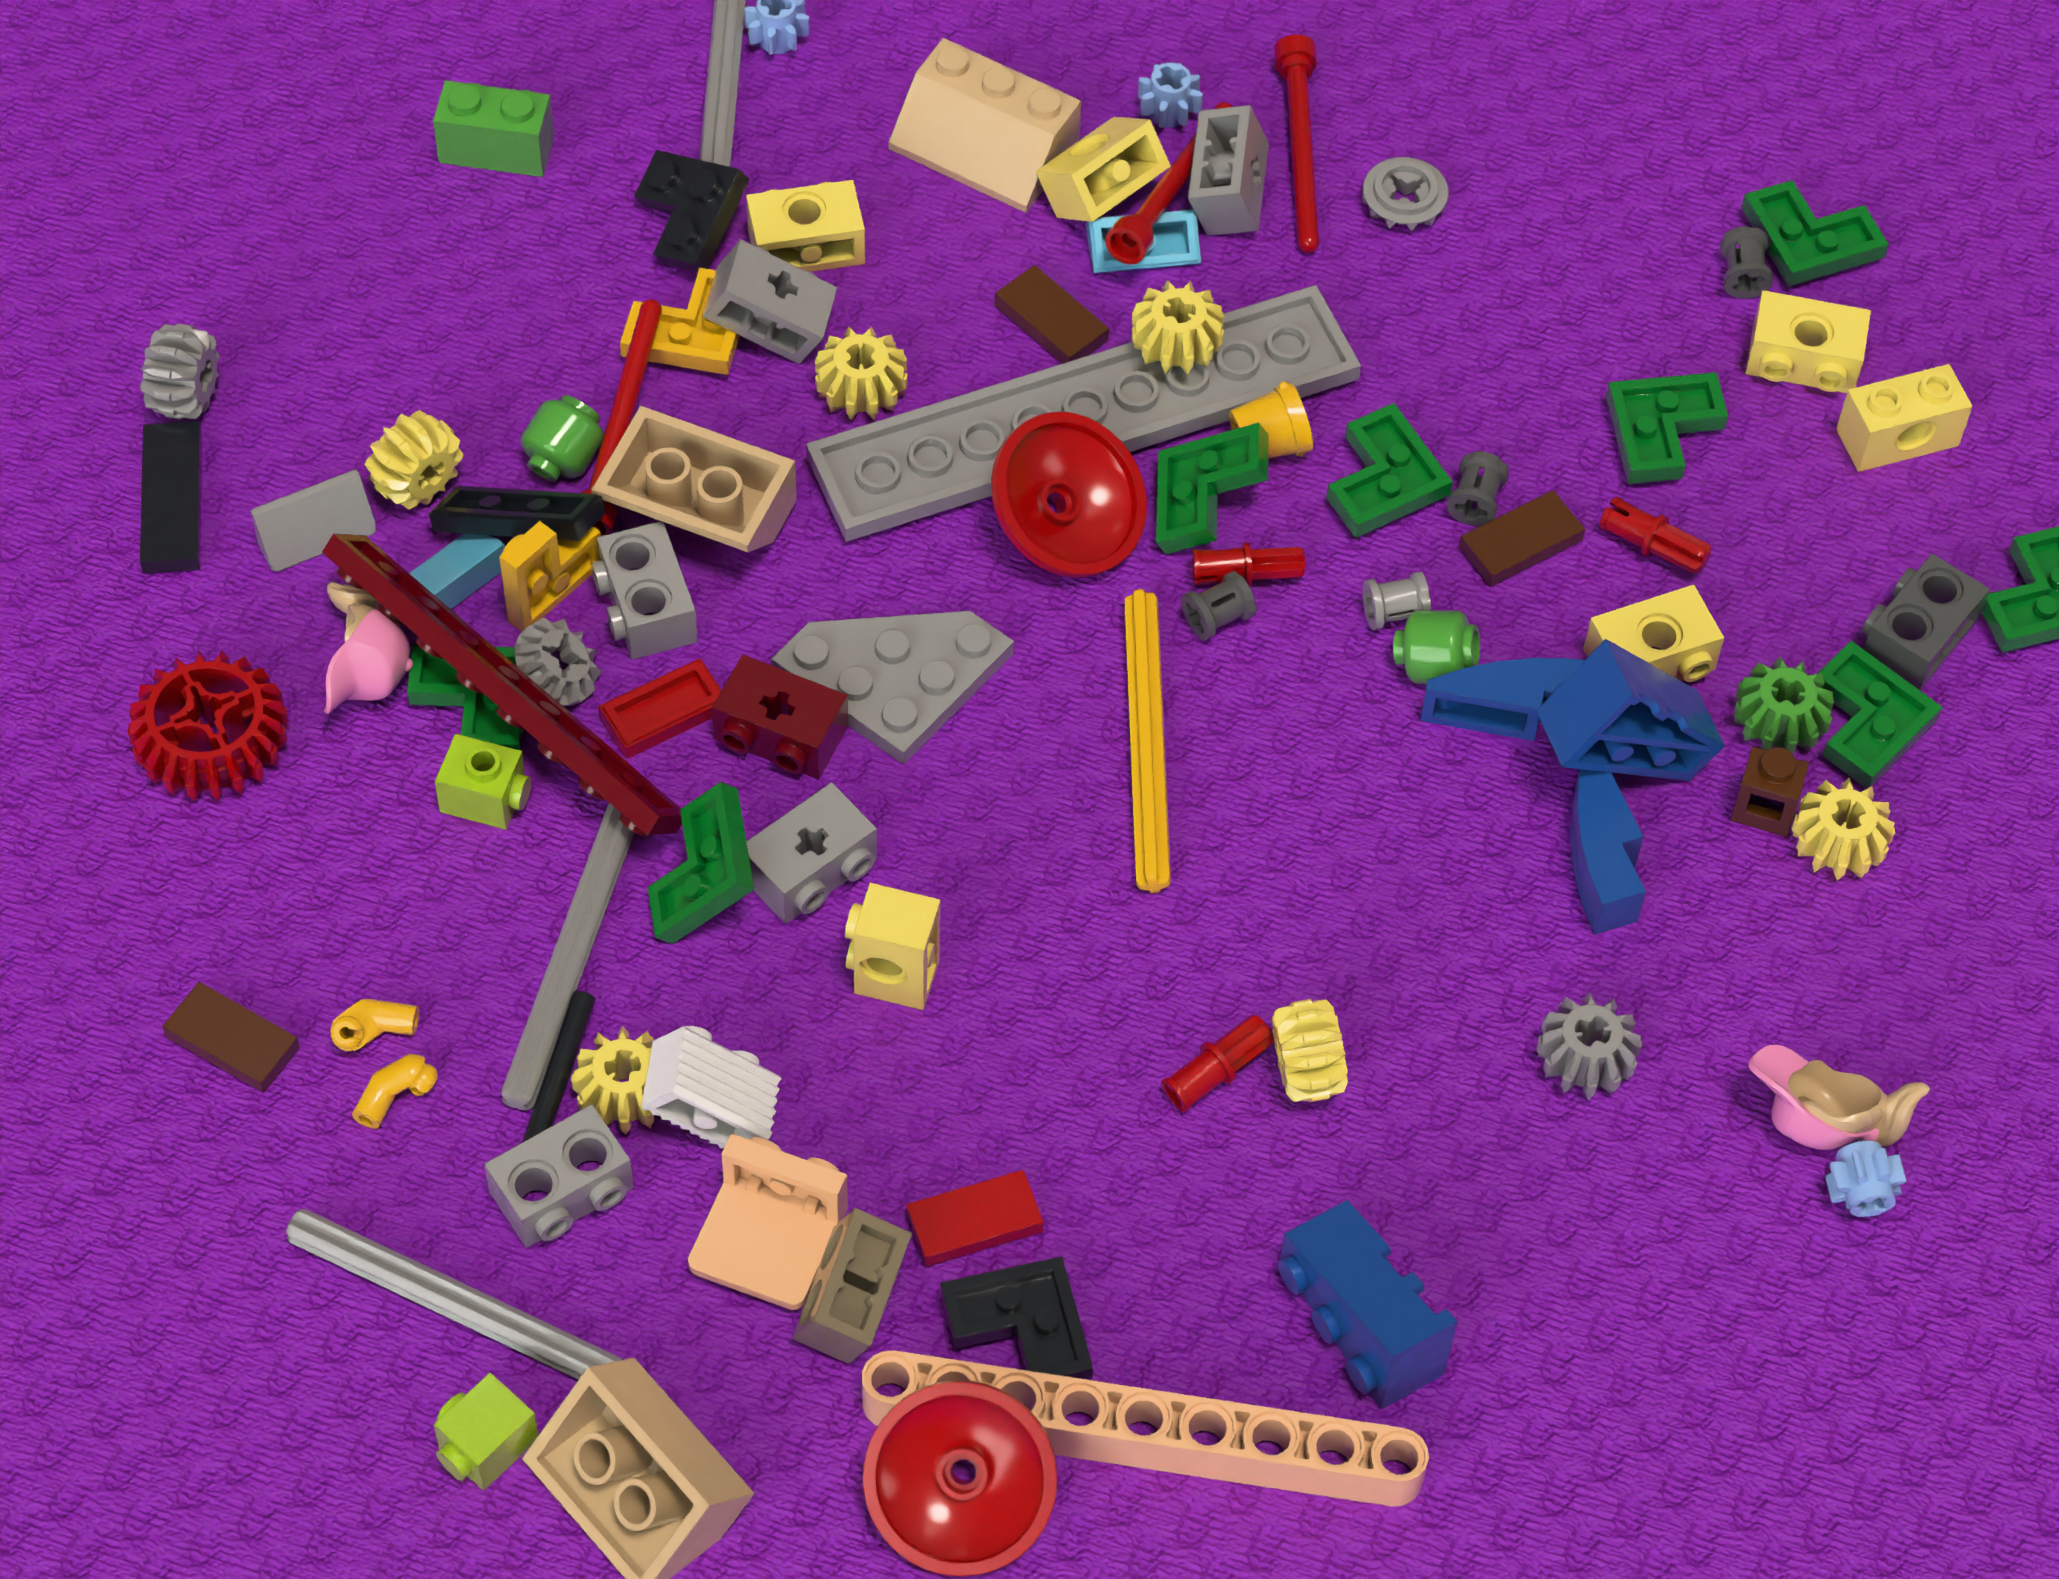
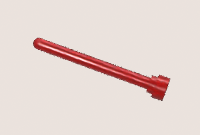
[1274,34,1319,253]
[1105,102,1232,265]
[582,299,662,536]

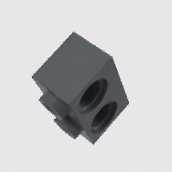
[1862,554,1990,691]

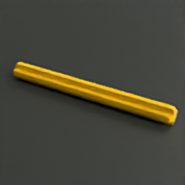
[1124,589,1171,893]

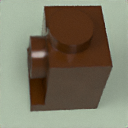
[1730,746,1809,837]

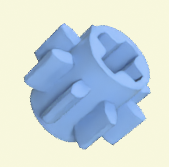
[744,0,810,54]
[1138,62,1203,128]
[1825,1141,1907,1217]

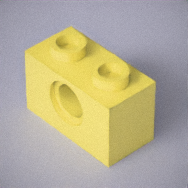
[1035,117,1171,222]
[746,180,865,272]
[1745,290,1871,393]
[1836,364,1972,472]
[1583,585,1724,682]
[845,883,940,1011]

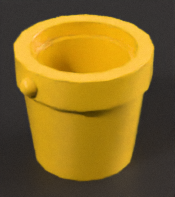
[1229,381,1313,459]

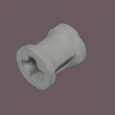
[1362,572,1431,631]

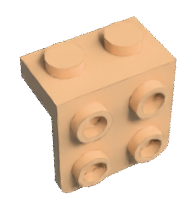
[688,1133,848,1310]

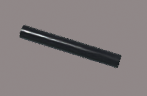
[521,991,596,1143]

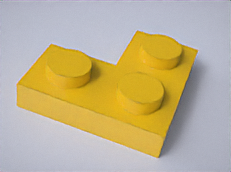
[620,268,740,375]
[499,521,601,632]

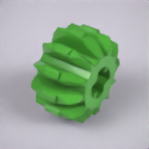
[1734,656,1834,753]

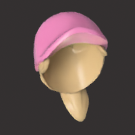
[323,582,413,714]
[1748,1045,1930,1150]

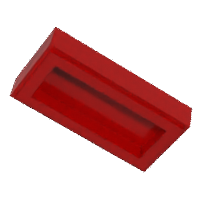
[598,658,722,759]
[906,1169,1044,1267]

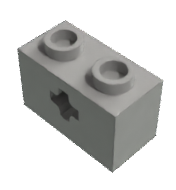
[1188,105,1269,236]
[702,239,837,364]
[746,782,877,924]

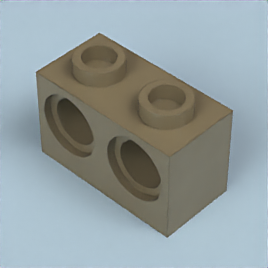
[792,1208,912,1364]

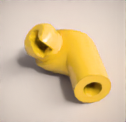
[330,999,419,1051]
[352,1054,438,1129]

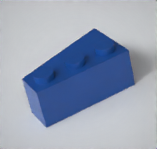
[1536,639,1725,781]
[1278,1200,1458,1410]

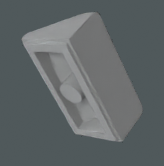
[250,469,376,572]

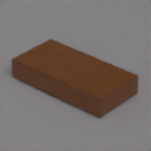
[995,265,1109,364]
[1459,490,1585,587]
[162,982,300,1093]

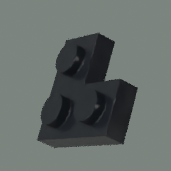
[634,150,750,272]
[940,1256,1093,1380]

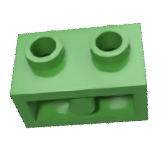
[433,80,555,177]

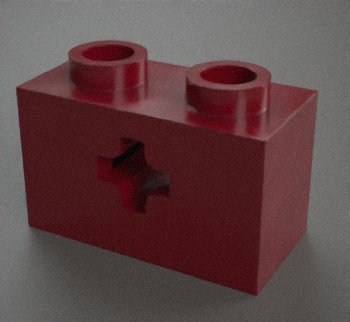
[712,654,849,780]

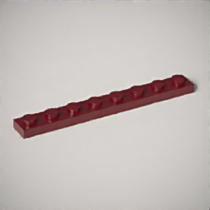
[322,533,682,837]

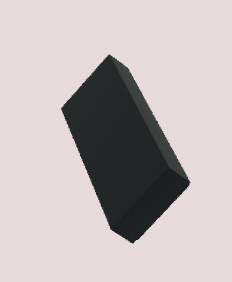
[140,421,202,573]
[429,486,606,541]

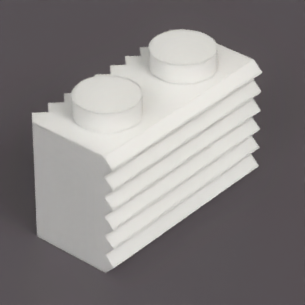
[641,1026,781,1149]

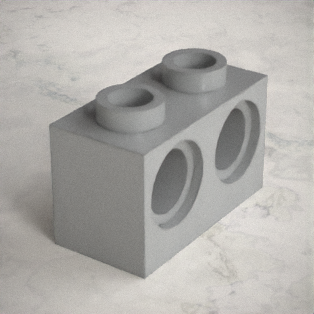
[591,521,698,660]
[484,1104,633,1248]

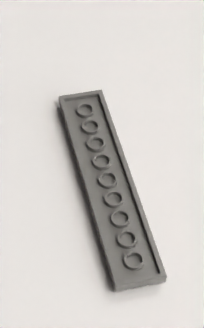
[806,285,1361,542]

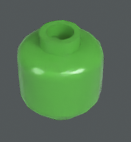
[520,395,604,482]
[1393,610,1480,684]

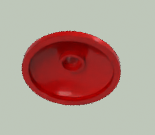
[991,412,1147,578]
[863,1380,1058,1576]

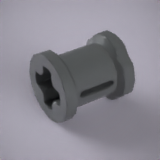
[1719,226,1773,299]
[1447,451,1509,526]
[1181,571,1257,641]

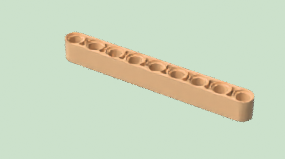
[862,1351,1429,1506]

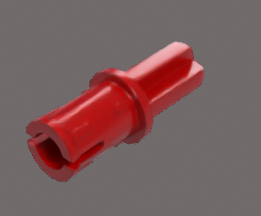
[1600,496,1711,573]
[1192,542,1306,587]
[1161,1015,1274,1112]

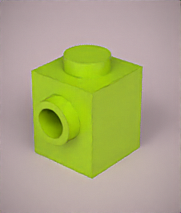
[435,734,531,830]
[434,1373,539,1491]

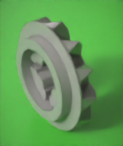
[1362,157,1448,232]
[514,617,602,706]

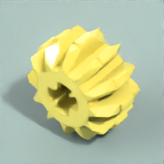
[1131,280,1224,375]
[815,326,907,420]
[364,409,464,510]
[1792,778,1895,881]
[1272,999,1348,1103]
[571,1026,655,1135]

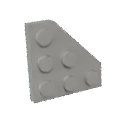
[771,611,1014,765]

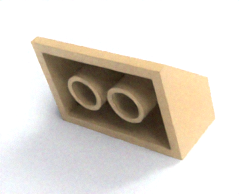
[889,38,1081,213]
[592,406,797,552]
[522,1358,755,1579]

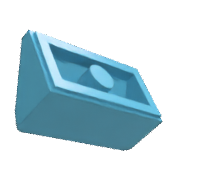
[1086,210,1201,274]
[409,533,506,609]

